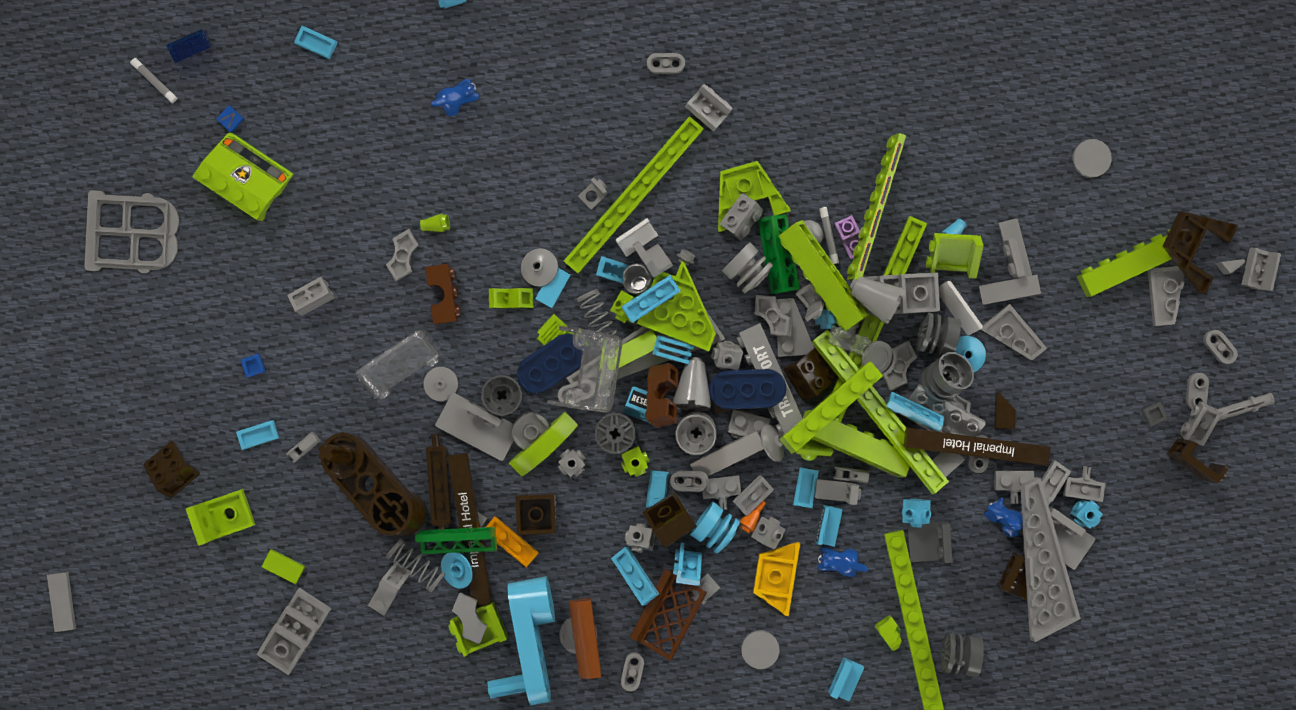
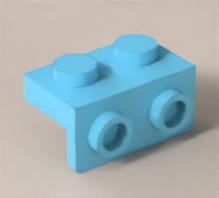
[673,542,702,586]

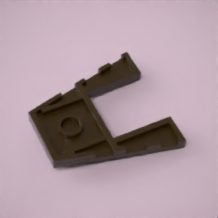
[1162,211,1238,295]

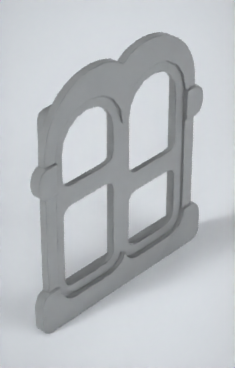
[84,190,179,273]

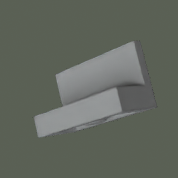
[633,241,673,278]

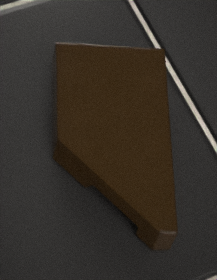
[994,393,1015,429]

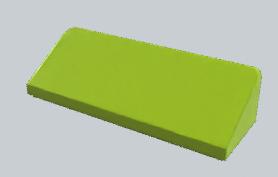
[601,330,657,373]

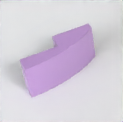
[835,215,860,260]

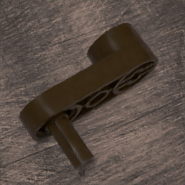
[318,432,426,536]

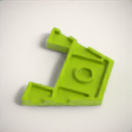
[718,161,791,232]

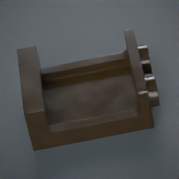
[1166,438,1229,484]

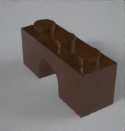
[425,264,461,325]
[645,363,679,427]

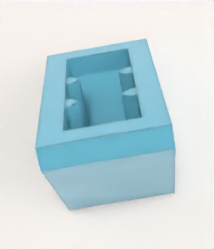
[596,256,630,283]

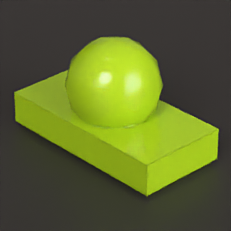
[796,439,833,461]

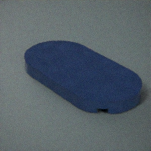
[517,333,587,393]
[709,369,786,409]

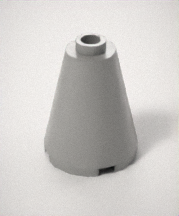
[849,277,906,324]
[673,357,711,411]

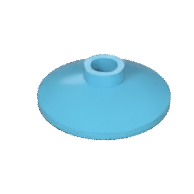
[955,336,986,372]
[441,553,472,589]

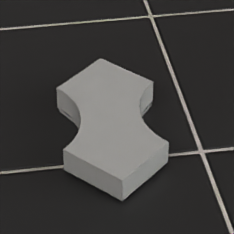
[386,229,419,282]
[755,295,793,336]
[882,341,917,391]
[452,593,488,644]

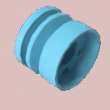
[690,502,740,554]

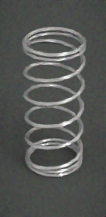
[576,289,621,351]
[386,538,446,592]

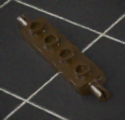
[426,433,452,529]

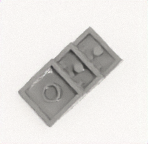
[862,273,940,315]
[256,588,332,675]

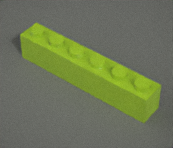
[779,220,869,331]
[1077,229,1172,297]
[779,361,883,454]
[803,408,910,477]

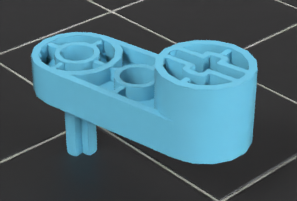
[487,576,555,705]

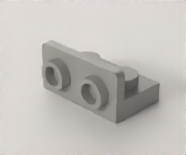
[727,409,770,439]

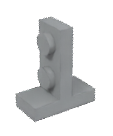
[368,563,411,616]

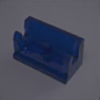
[166,29,212,63]

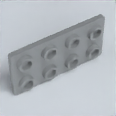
[900,384,986,437]
[435,392,514,461]
[1019,507,1095,570]

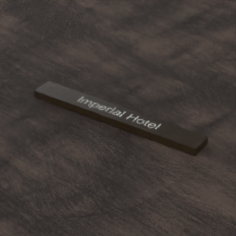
[903,428,1051,466]
[448,452,492,605]

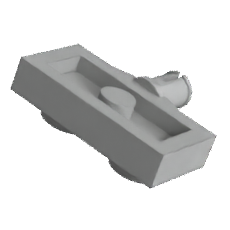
[1063,466,1105,502]
[994,471,1034,504]
[701,475,741,510]

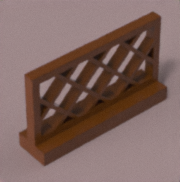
[630,569,707,661]

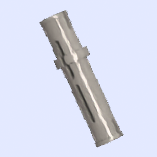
[1218,393,1275,421]

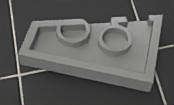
[981,304,1047,360]

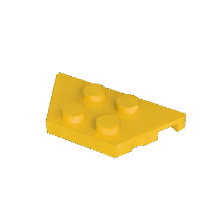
[753,542,800,616]

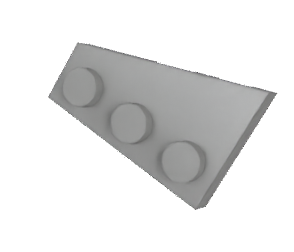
[1148,266,1184,326]
[776,298,814,357]

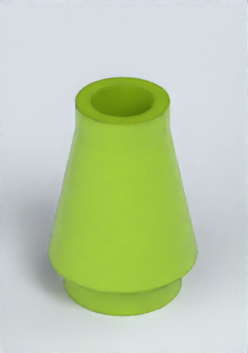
[420,213,450,232]

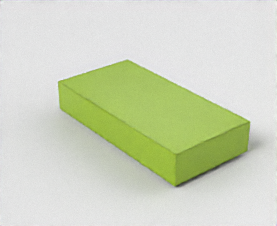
[262,549,306,584]

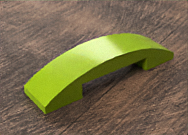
[509,411,578,476]

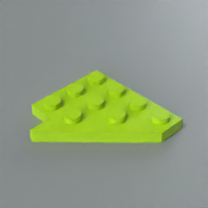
[637,261,716,351]

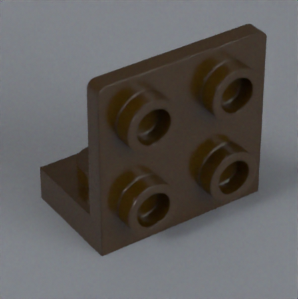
[783,348,838,400]
[143,441,200,498]
[997,552,1027,600]

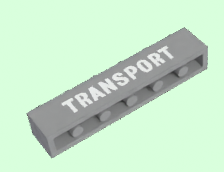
[737,324,802,435]

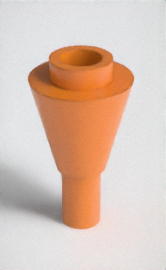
[739,501,766,534]

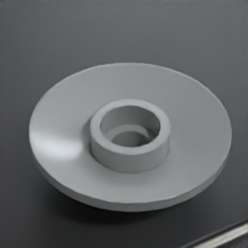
[521,248,558,286]
[760,424,784,462]

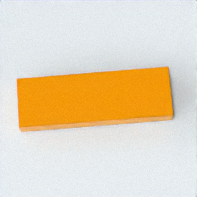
[486,516,539,568]

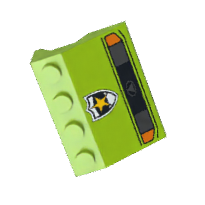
[192,132,294,221]

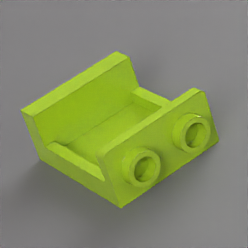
[926,233,984,279]
[448,601,508,657]

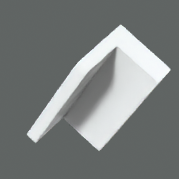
[616,218,658,257]

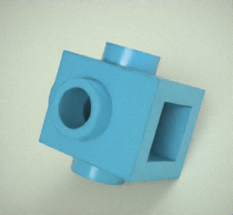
[902,499,931,527]
[1070,499,1103,529]

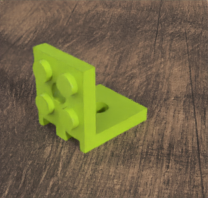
[186,489,256,546]

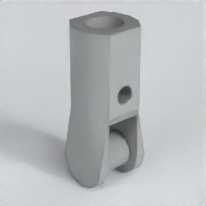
[286,432,321,463]
[833,467,869,484]

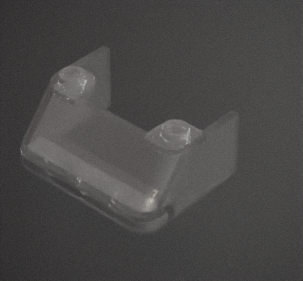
[547,326,622,413]
[355,330,444,400]

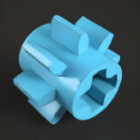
[815,310,837,329]

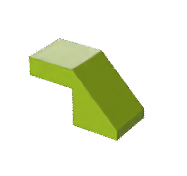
[489,288,533,308]

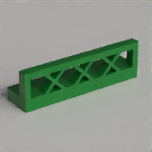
[758,214,800,294]
[415,527,497,554]

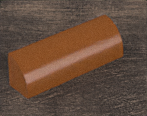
[568,597,602,679]

